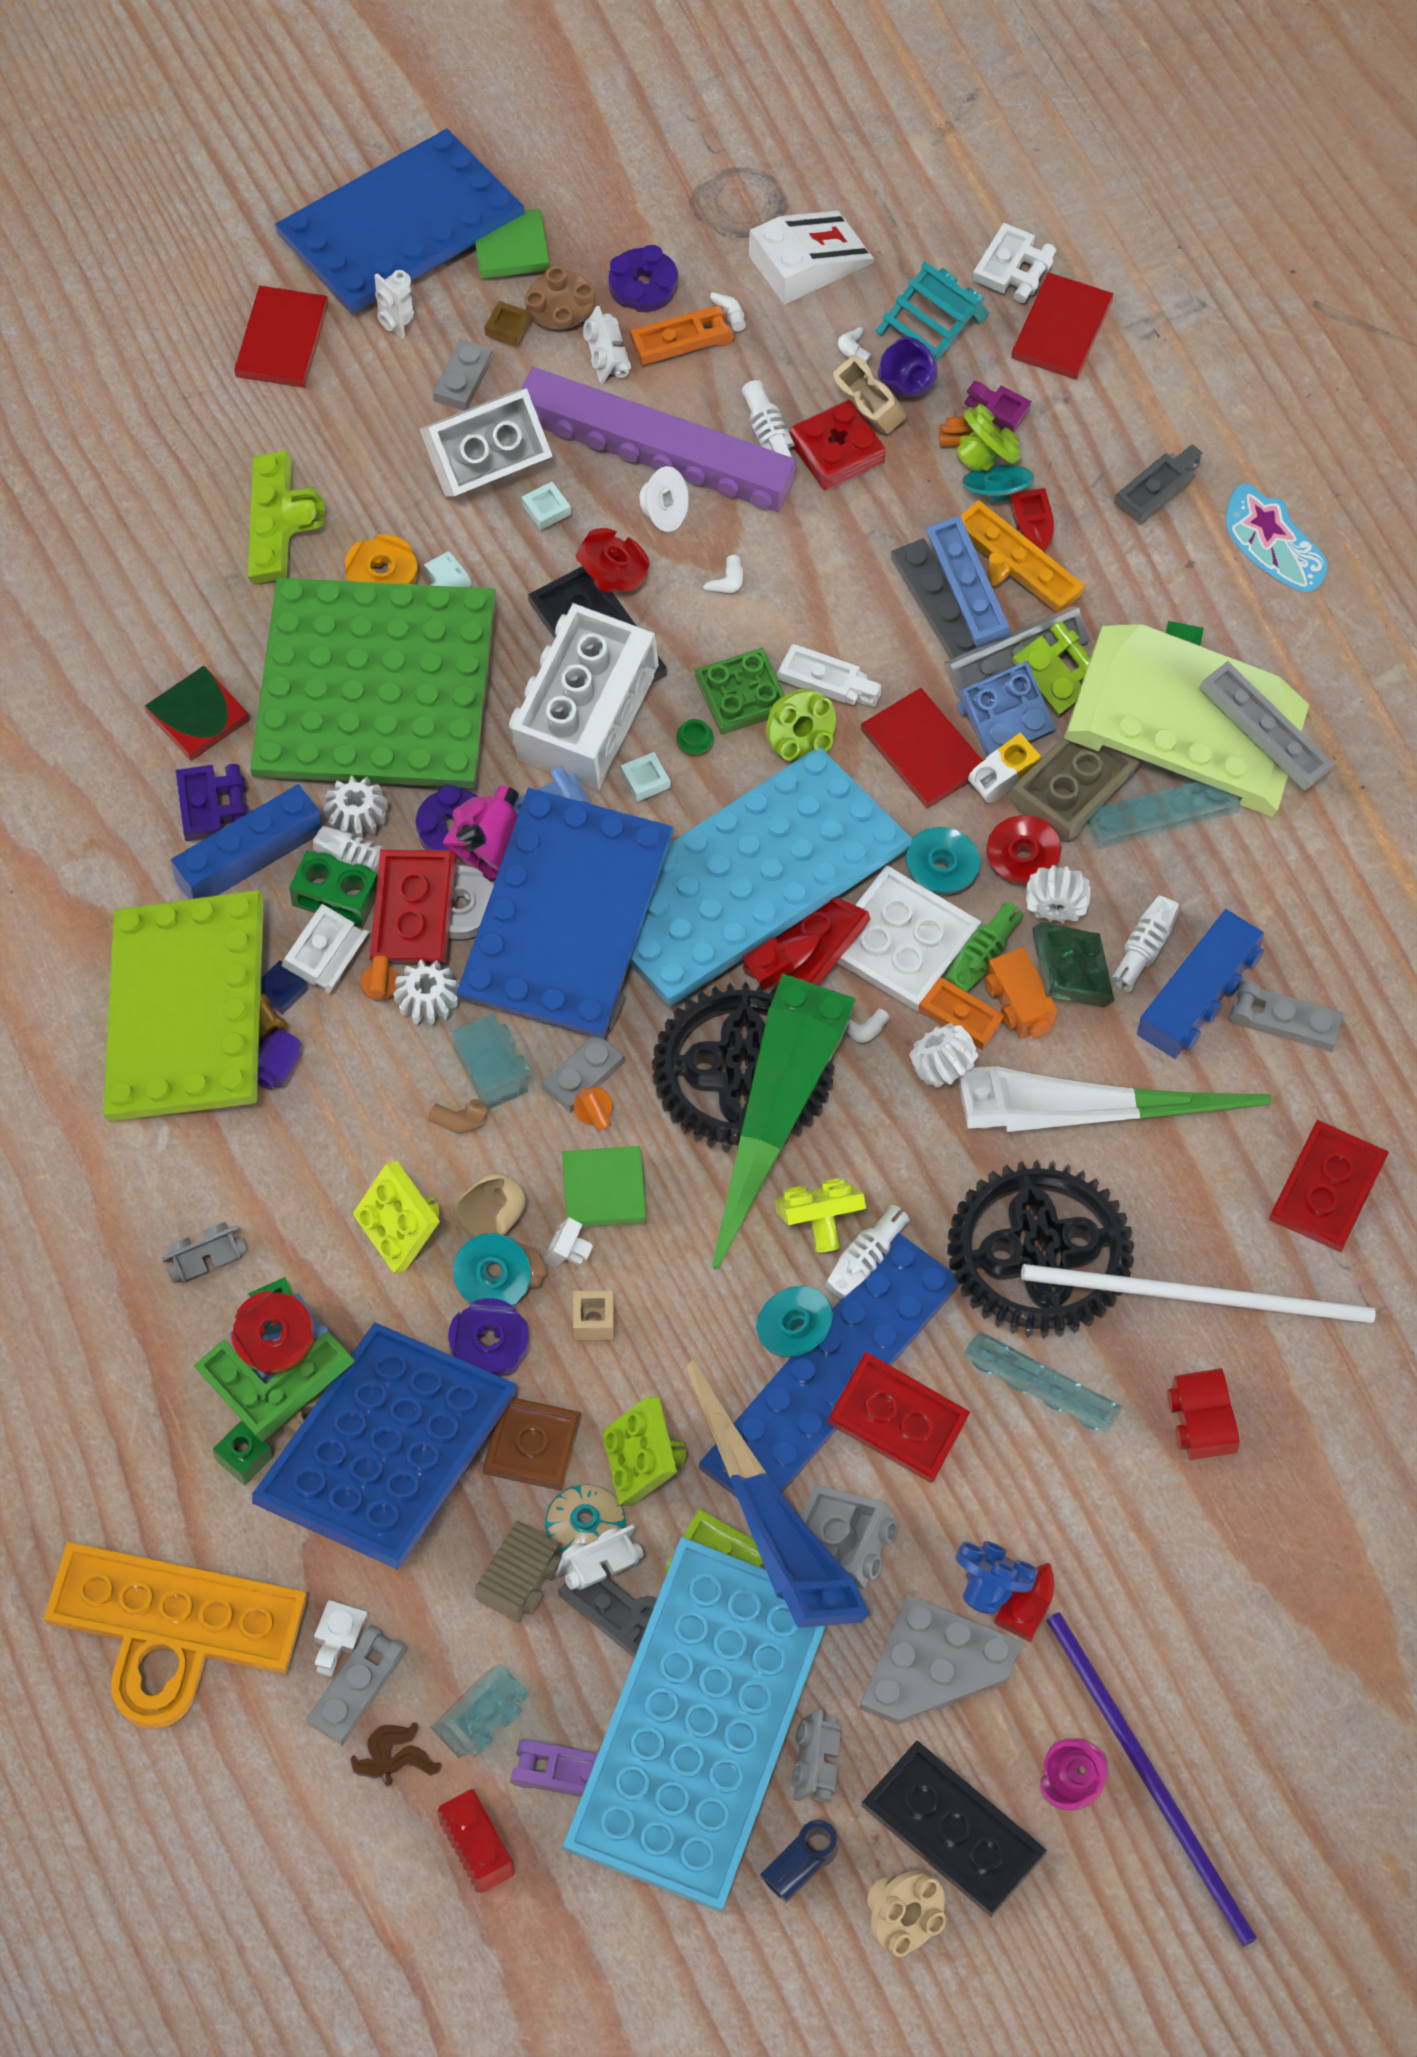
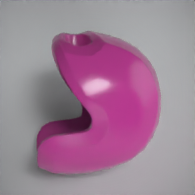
[1040,1738,1108,1811]

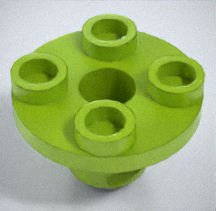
[957,403,1021,472]
[766,689,836,762]

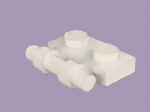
[972,223,1056,303]

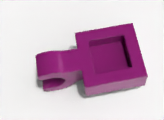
[964,381,1032,433]

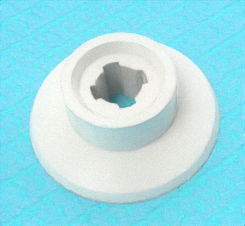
[640,466,689,532]

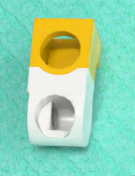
[968,732,1041,803]

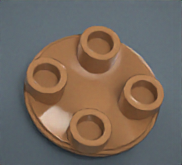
[525,266,595,330]

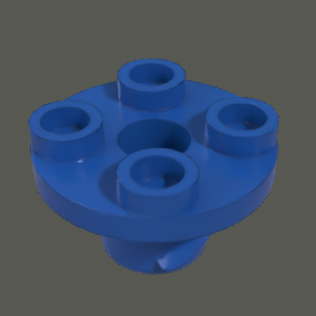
[955,1541,1038,1614]

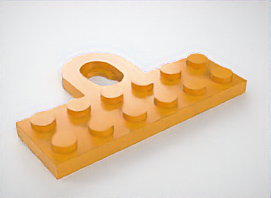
[44,1542,308,1729]

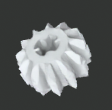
[323,775,388,838]
[1026,865,1091,924]
[394,959,459,1026]
[909,1023,979,1088]

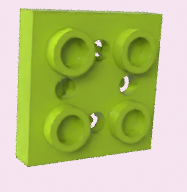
[602,1397,686,1506]

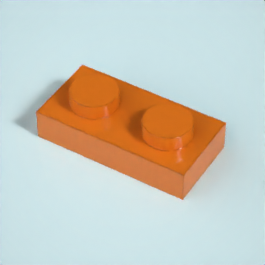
[919,976,1005,1050]

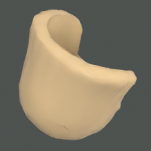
[453,1173,526,1238]

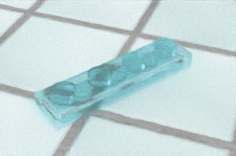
[1087,781,1240,849]
[963,1331,1123,1433]

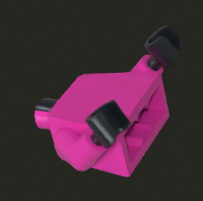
[442,785,519,881]

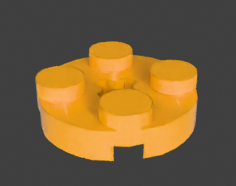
[345,534,418,585]

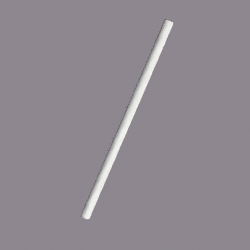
[1021,1264,1376,1323]

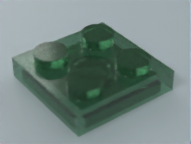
[1032,922,1115,1007]

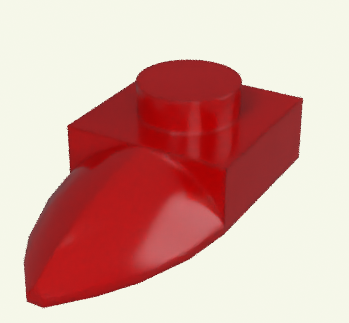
[1009,488,1054,552]
[742,934,821,990]
[994,1563,1054,1643]

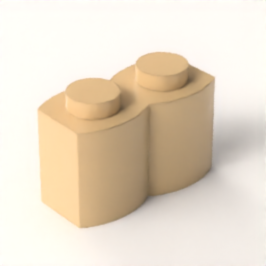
[833,355,906,435]

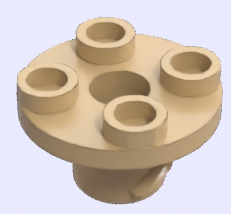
[867,1870,947,1957]

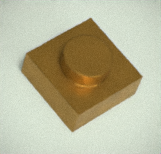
[484,301,531,346]

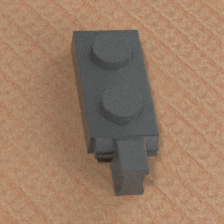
[1114,444,1203,524]

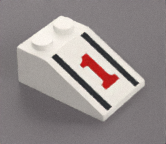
[749,211,874,305]

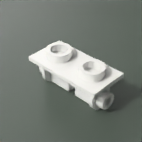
[374,270,414,339]
[583,306,631,384]
[555,1524,644,1590]

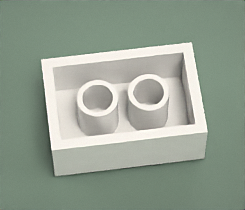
[419,388,553,497]

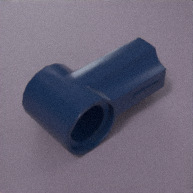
[760,1820,838,1903]

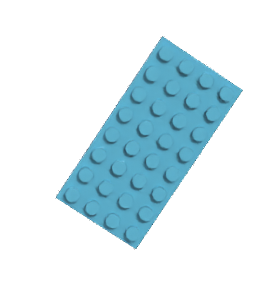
[629,746,912,1007]
[561,1537,825,1912]

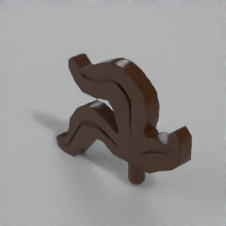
[350,1722,442,1786]

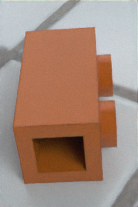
[984,947,1057,1040]

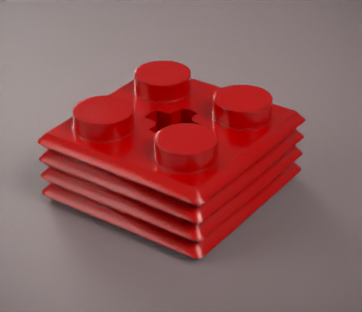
[790,400,886,490]

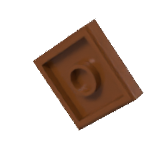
[483,1398,581,1491]

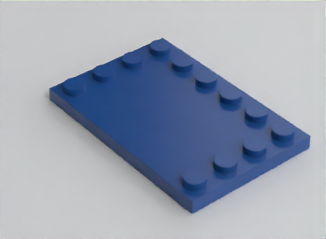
[275,128,525,314]
[456,787,673,1039]
[252,1322,517,1570]

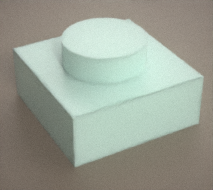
[521,481,571,530]
[620,752,670,802]

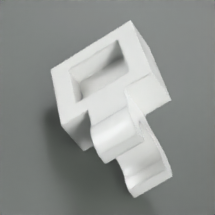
[314,1600,368,1678]

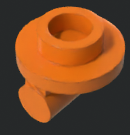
[939,416,974,447]
[361,956,398,1000]
[573,1086,613,1130]

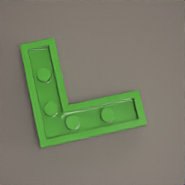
[193,1331,355,1442]

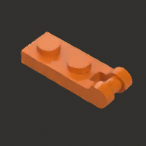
[630,306,735,366]

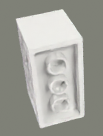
[509,603,659,791]

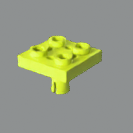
[352,1161,440,1274]
[774,1178,866,1253]

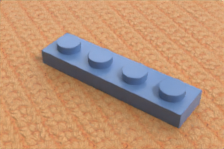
[926,515,1011,648]

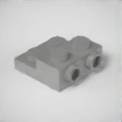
[800,1484,898,1589]

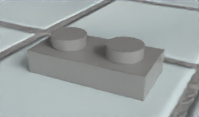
[433,339,493,411]
[542,1036,624,1113]

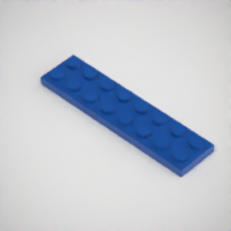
[699,1233,961,1499]

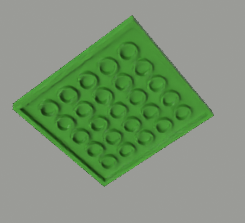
[250,578,496,788]

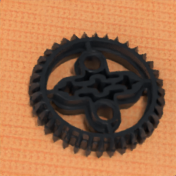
[652,981,835,1153]
[947,1159,1134,1339]

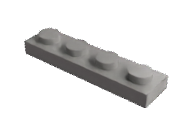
[945,606,1089,698]
[1199,661,1334,791]

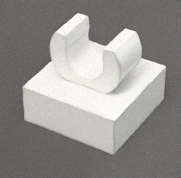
[543,1217,593,1268]

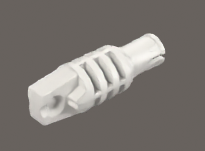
[741,380,795,457]
[313,826,384,876]
[1110,895,1180,992]
[824,1205,910,1299]

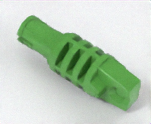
[944,902,1023,992]

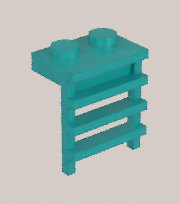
[875,261,989,363]

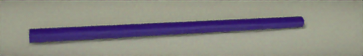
[1046,1612,1257,1947]

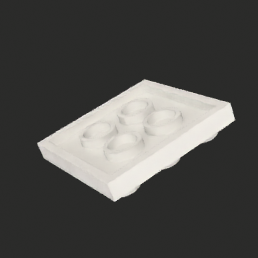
[837,865,982,1012]

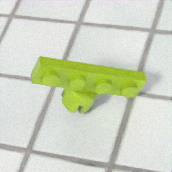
[248,450,326,585]

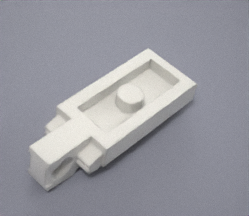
[777,644,881,707]

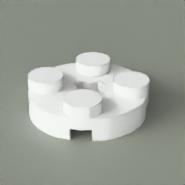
[449,866,494,940]

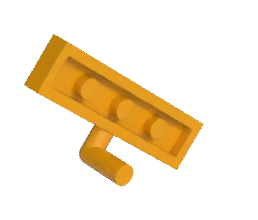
[960,500,1085,613]

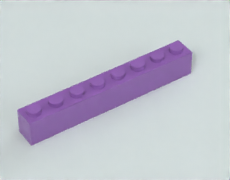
[521,367,796,513]

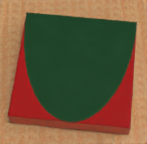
[145,665,250,761]

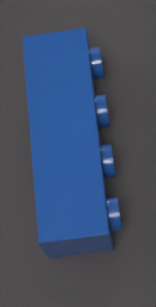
[170,784,322,899]
[1137,909,1264,1059]

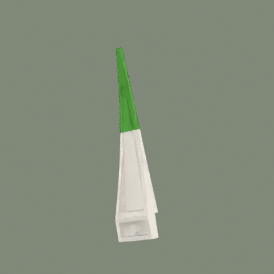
[958,1066,1271,1132]

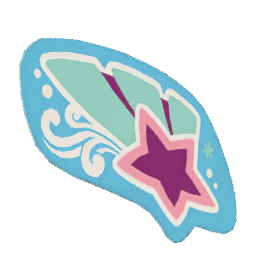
[1226,483,1328,592]

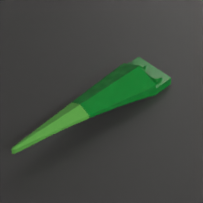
[712,974,856,1270]

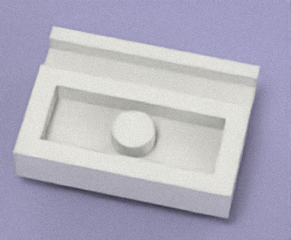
[282,904,369,994]

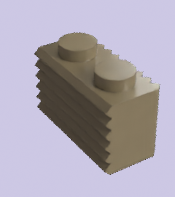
[475,1520,561,1623]

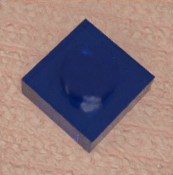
[260,960,309,1015]

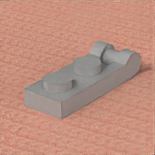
[1229,981,1344,1052]
[306,1625,407,1746]

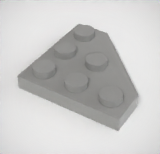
[859,1594,1023,1725]

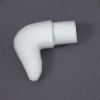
[710,292,746,332]
[838,327,872,365]
[703,555,743,593]
[845,1009,890,1043]

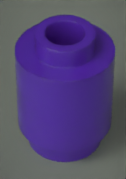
[257,1030,302,1089]

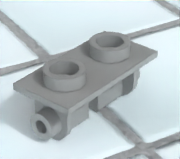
[162,1222,247,1283]
[792,1709,841,1803]

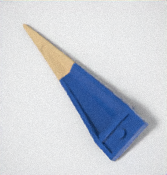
[687,1360,870,1628]

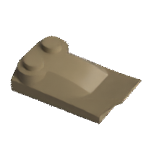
[1010,737,1140,841]

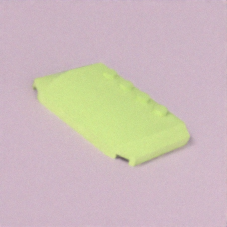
[1064,624,1309,818]

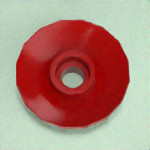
[986,815,1062,884]

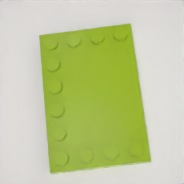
[103,890,264,1122]

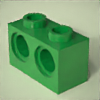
[289,850,377,929]

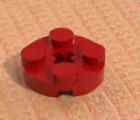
[575,528,650,592]
[231,1291,315,1375]

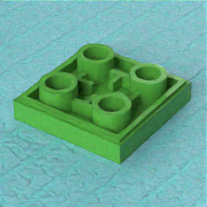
[475,209,550,279]
[694,647,785,735]
[562,1146,646,1227]

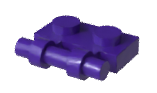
[176,764,250,841]

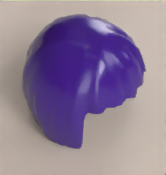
[878,336,938,398]

